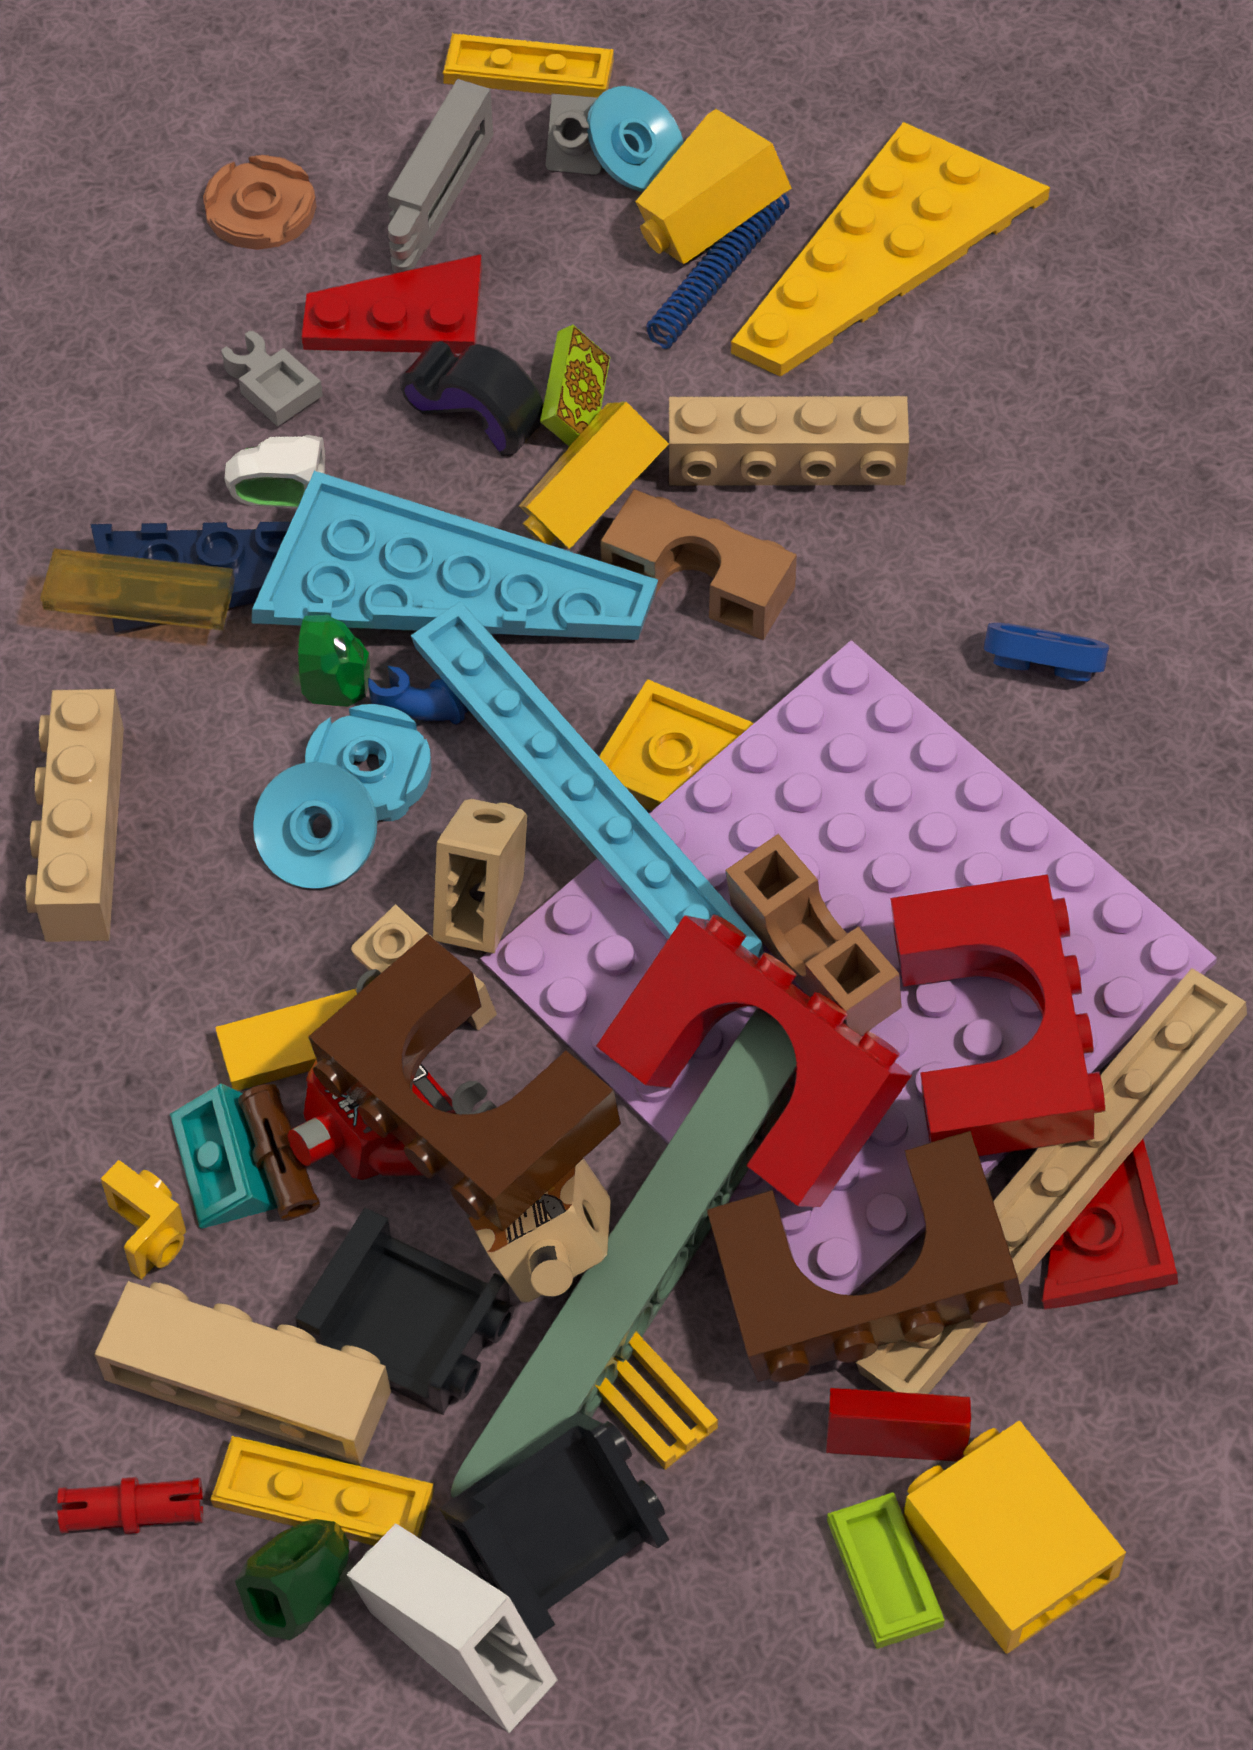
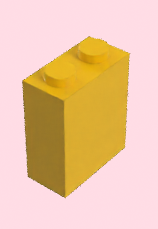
[904,1420,1126,1654]

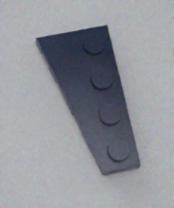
[90,521,291,633]

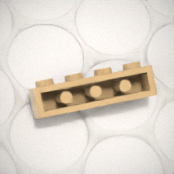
[669,396,909,485]
[26,689,124,942]
[95,1281,391,1466]

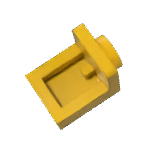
[101,1160,186,1280]

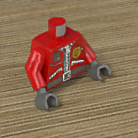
[288,969,496,1180]

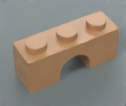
[601,489,797,640]
[725,834,902,1036]

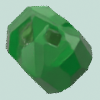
[298,615,370,707]

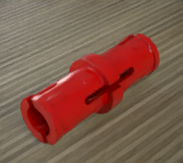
[57,1477,203,1534]

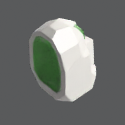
[225,435,325,508]

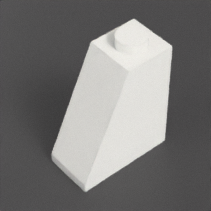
[347,1523,557,1733]

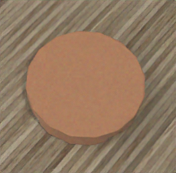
[203,155,316,250]

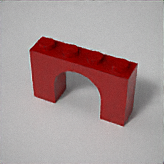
[890,874,1106,1156]
[596,914,912,1207]

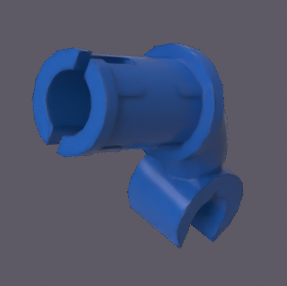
[368,666,469,725]

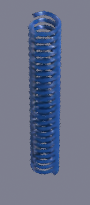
[646,194,790,349]

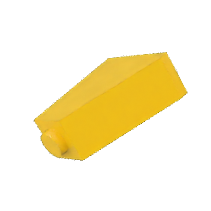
[635,109,792,265]
[519,401,669,549]

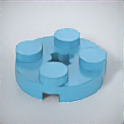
[305,704,432,821]

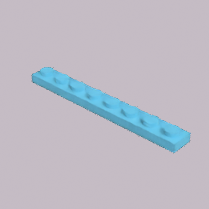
[411,601,764,957]

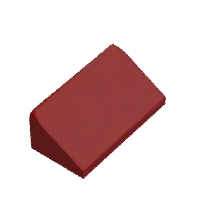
[826,1388,971,1462]

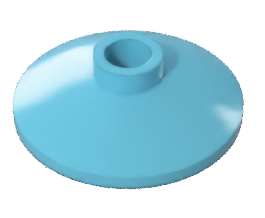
[587,86,684,192]
[253,762,377,889]

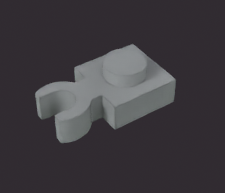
[221,330,323,427]

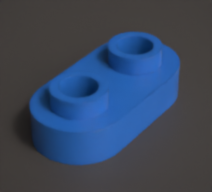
[983,623,1109,681]

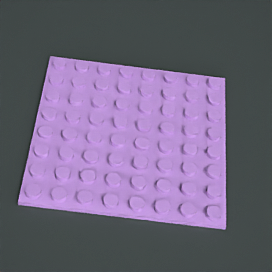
[480,640,1217,1295]

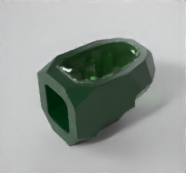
[235,1519,349,1640]

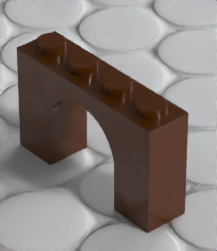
[308,934,621,1232]
[707,1131,1023,1382]

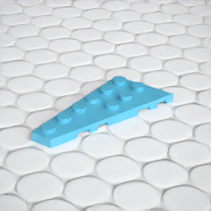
[251,471,658,640]

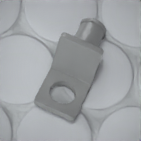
[546,94,602,175]

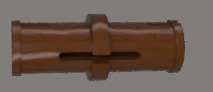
[238,1084,321,1221]

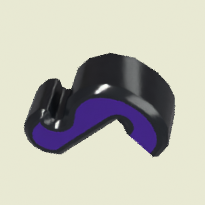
[400,341,543,456]

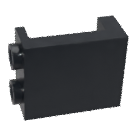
[295,1207,514,1415]
[439,1412,669,1640]

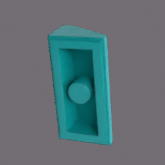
[170,1083,278,1229]

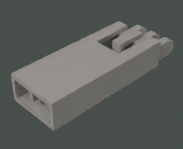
[387,79,493,273]

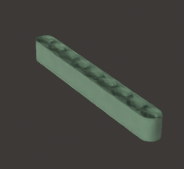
[451,1008,797,1498]

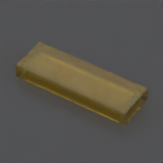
[40,548,235,631]

